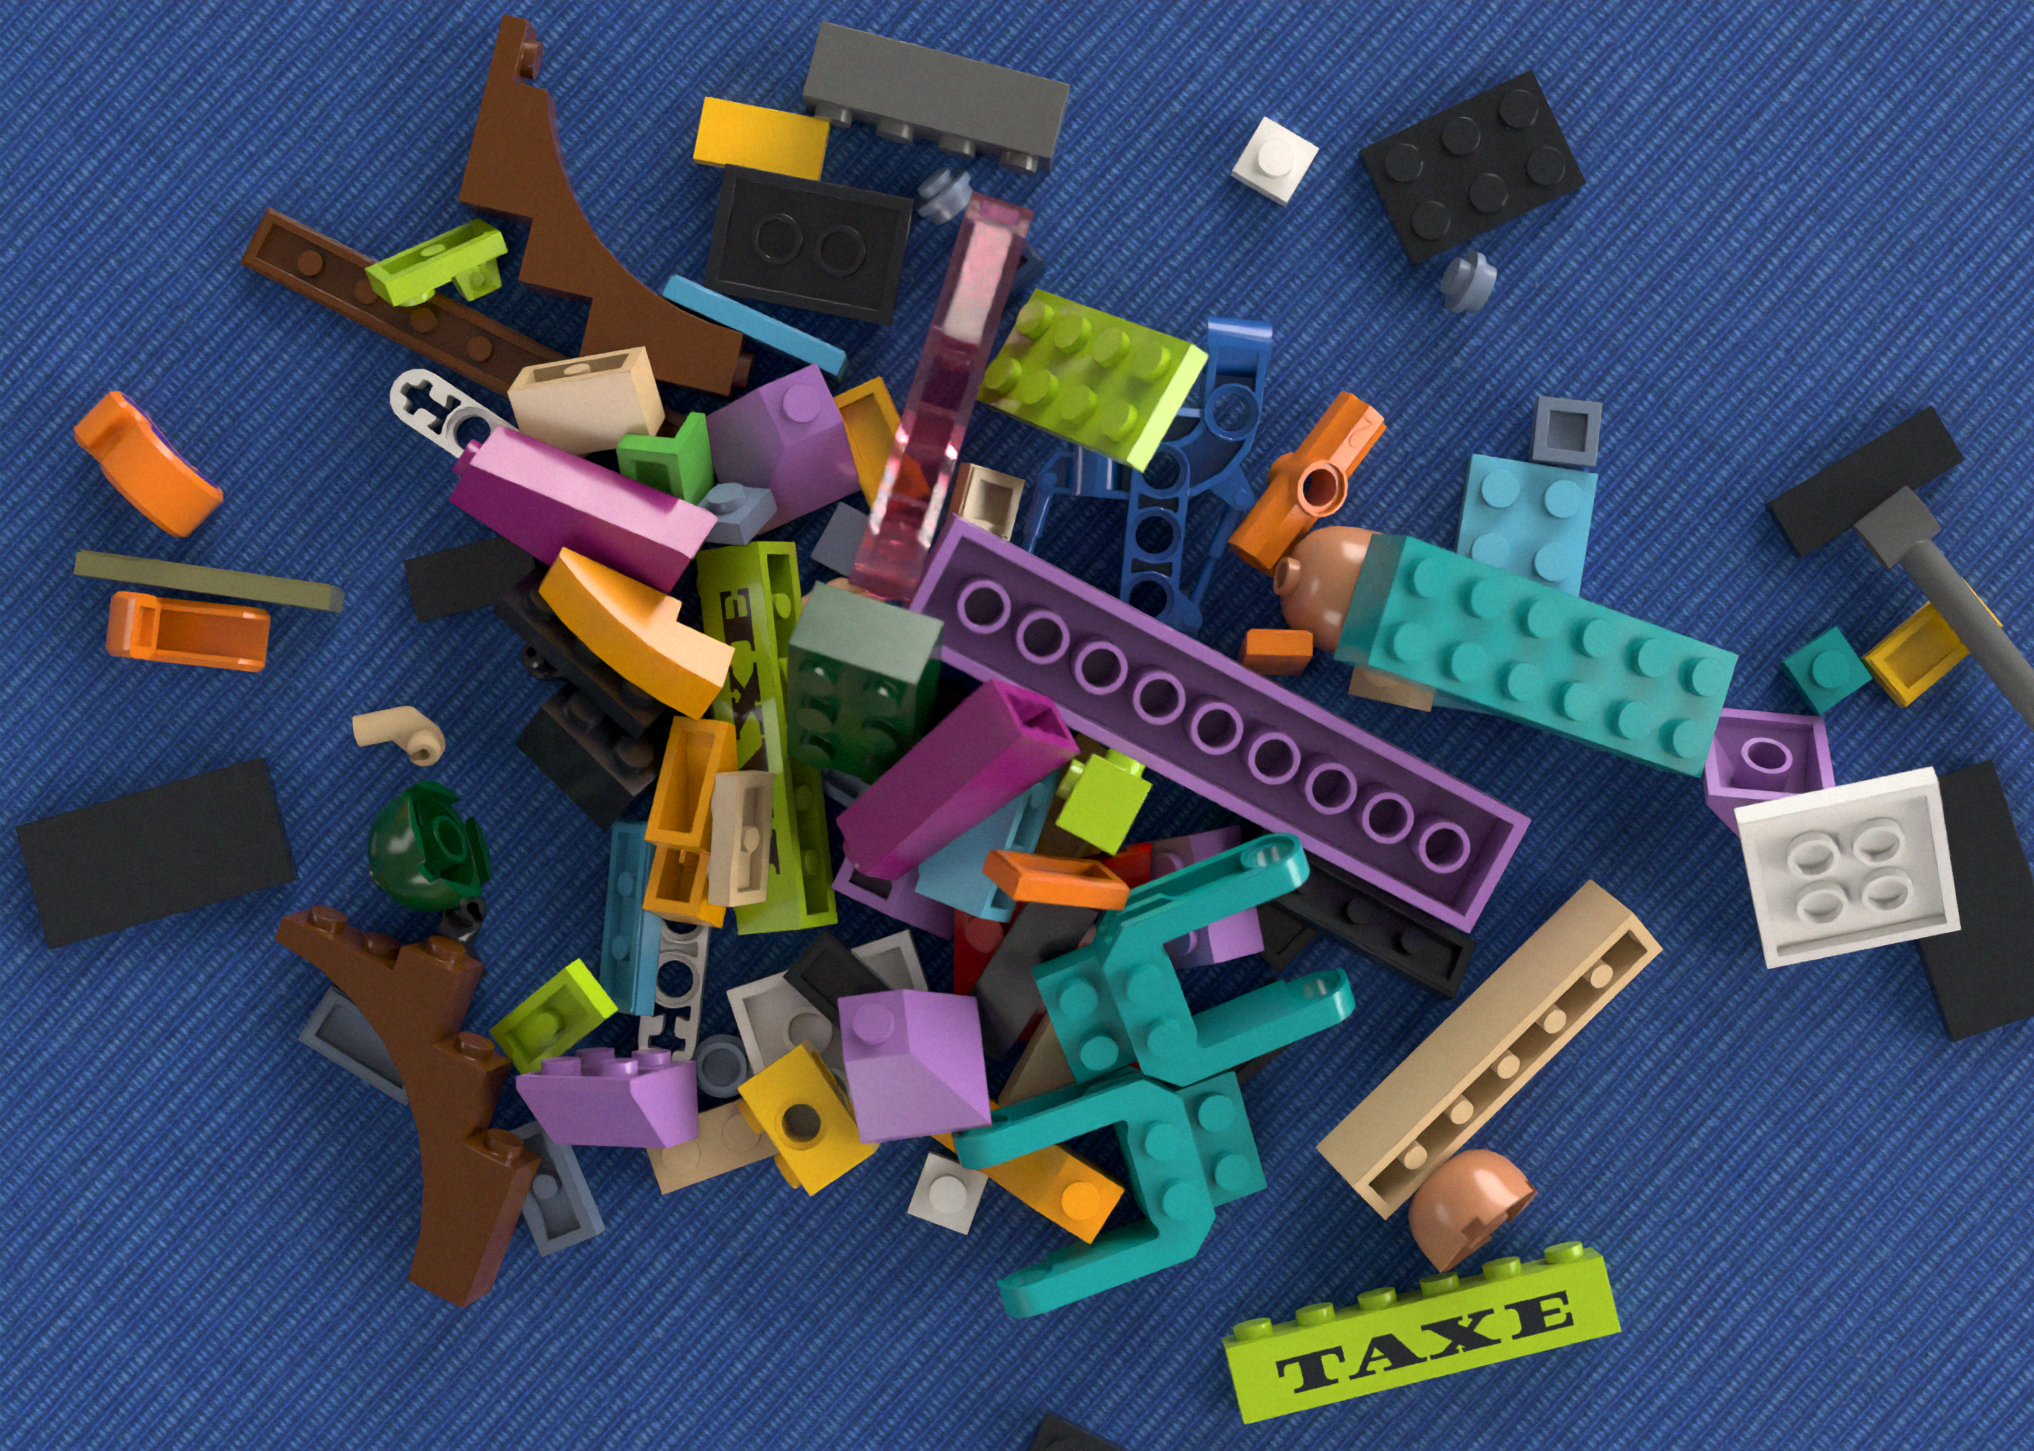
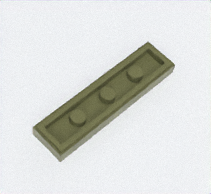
[74,549,345,614]

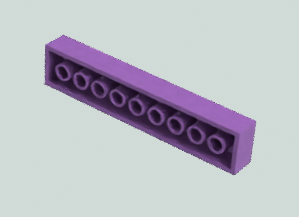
[901,512,1532,934]

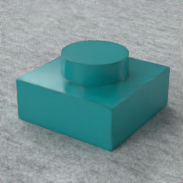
[1778,626,1873,715]

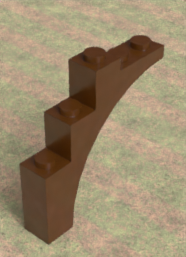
[274,905,542,1308]

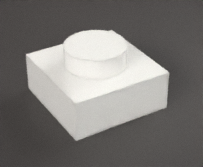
[1231,116,1319,207]
[907,1150,988,1235]

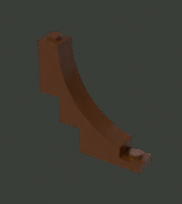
[458,14,756,403]

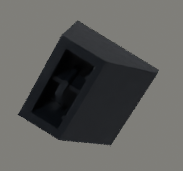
[514,682,701,833]

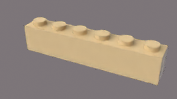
[1315,879,1663,1221]

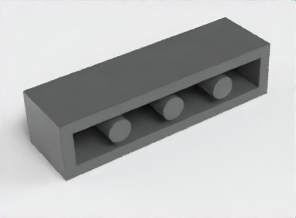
[802,21,1070,175]

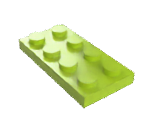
[974,288,1209,472]

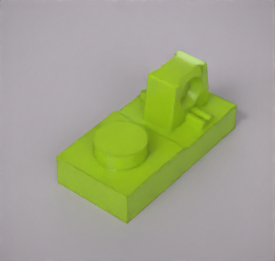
[365,218,508,307]
[489,958,619,1075]

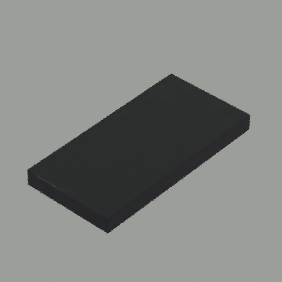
[15,757,300,950]
[1913,759,2034,1042]

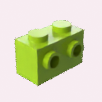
[1054,748,1152,856]

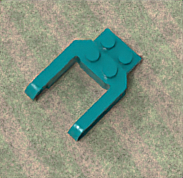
[1030,833,1355,1087]
[951,1065,1267,1318]

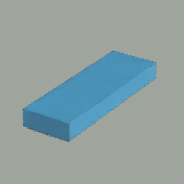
[662,274,849,384]
[599,819,662,1016]

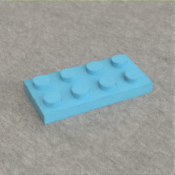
[1432,454,1598,718]

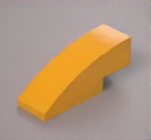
[538,547,735,721]
[642,715,738,929]

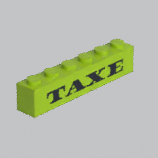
[696,541,838,935]
[1222,1241,1621,1425]

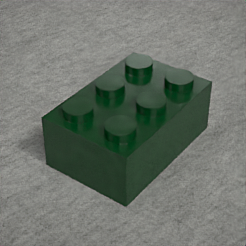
[787,582,944,786]

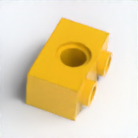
[737,1038,881,1197]

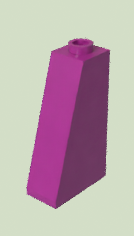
[449,424,719,595]
[835,678,1081,881]

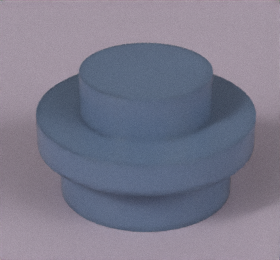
[915,167,975,225]
[1440,251,1497,314]
[692,1033,754,1098]

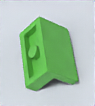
[616,412,716,560]

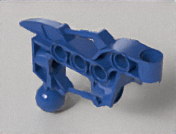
[940,316,1272,683]

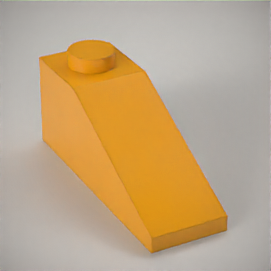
[930,1096,1125,1245]

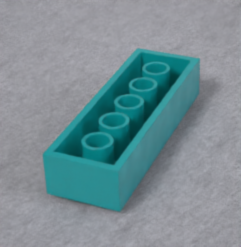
[1333,534,1738,778]

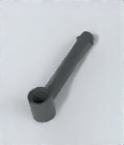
[1852,486,2034,733]

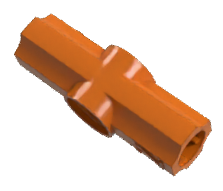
[1227,391,1387,578]

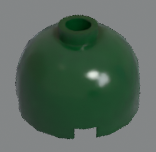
[367,781,492,912]

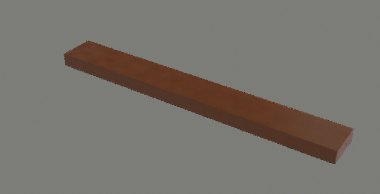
[240,207,687,451]

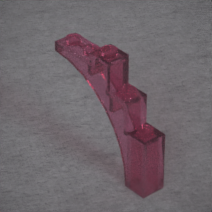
[848,191,1034,604]

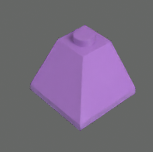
[705,363,861,538]
[1702,708,1835,838]
[838,989,992,1145]

